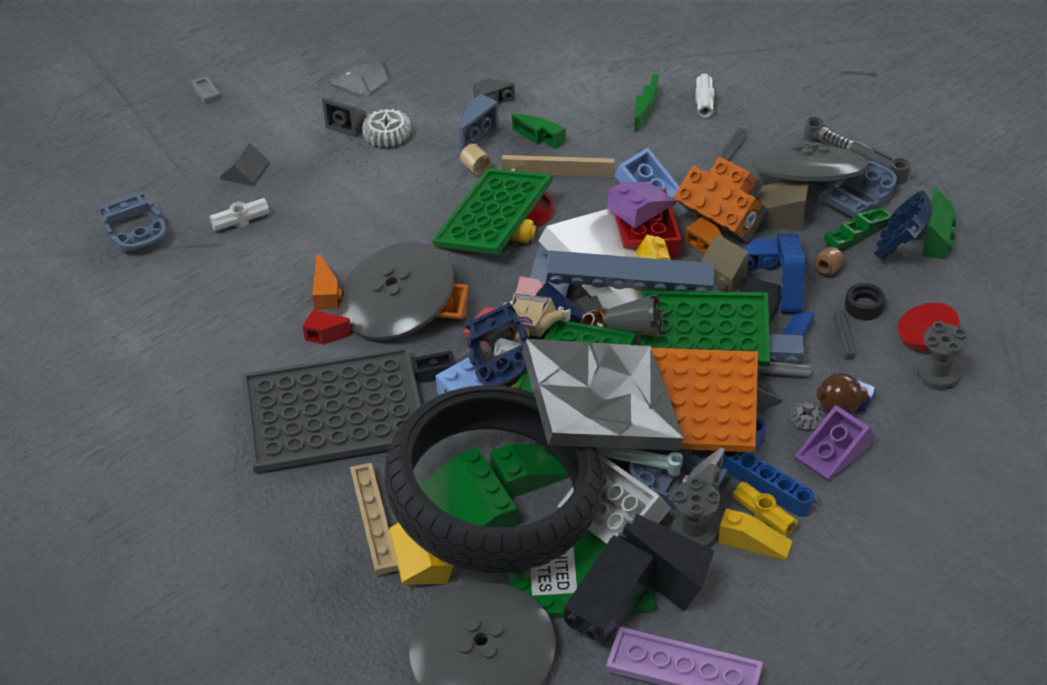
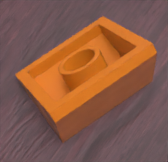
[436,284,468,319]

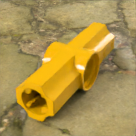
[733,482,798,537]

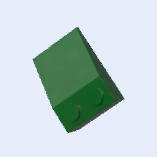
[490,444,570,498]

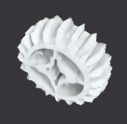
[362,109,412,148]

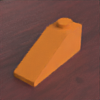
[685,217,724,255]
[312,254,343,310]

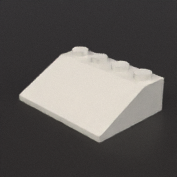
[558,454,671,544]

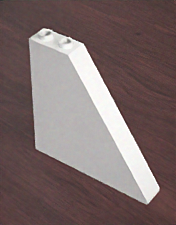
[538,209,642,309]

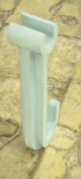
[595,447,682,476]

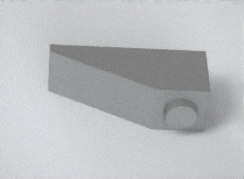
[682,448,725,490]

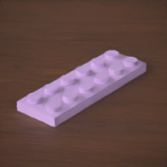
[606,627,763,685]

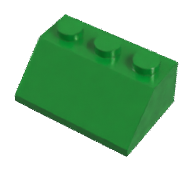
[922,188,958,260]

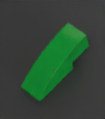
[511,113,566,149]

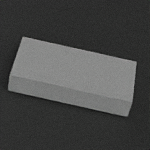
[191,76,221,104]

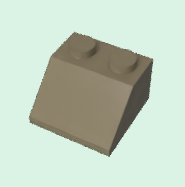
[701,234,749,292]

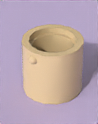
[460,144,492,176]

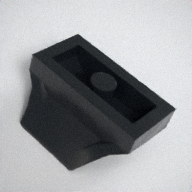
[411,350,456,382]

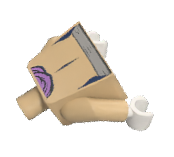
[510,293,571,343]

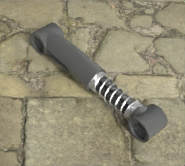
[804,116,910,184]

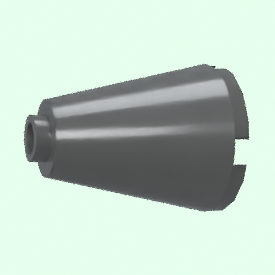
[603,294,663,337]

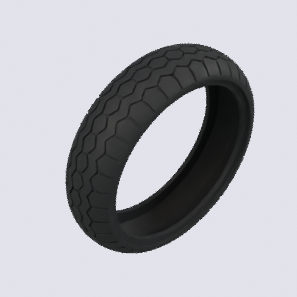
[385,385,603,573]

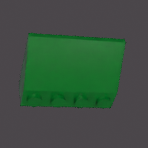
[419,447,518,527]

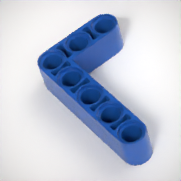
[777,234,805,313]
[721,418,814,517]

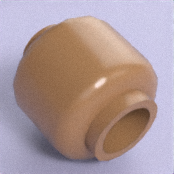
[815,247,845,276]

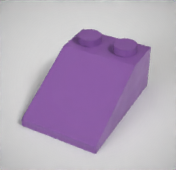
[607,182,676,228]
[795,405,876,481]

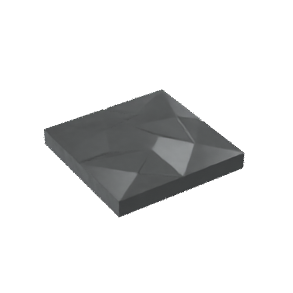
[522,339,684,450]

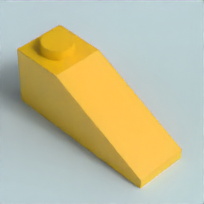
[719,508,792,561]

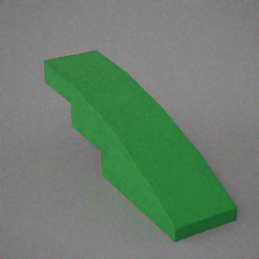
[634,74,659,132]
[823,207,892,250]

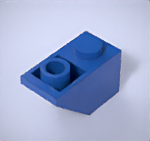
[743,238,779,269]

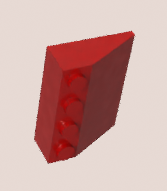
[614,189,682,258]

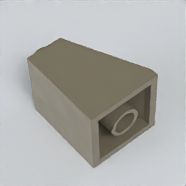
[756,180,809,231]

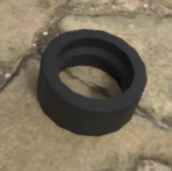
[845,283,886,320]

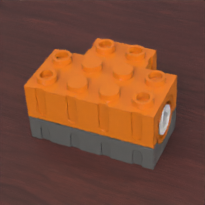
[673,156,768,243]

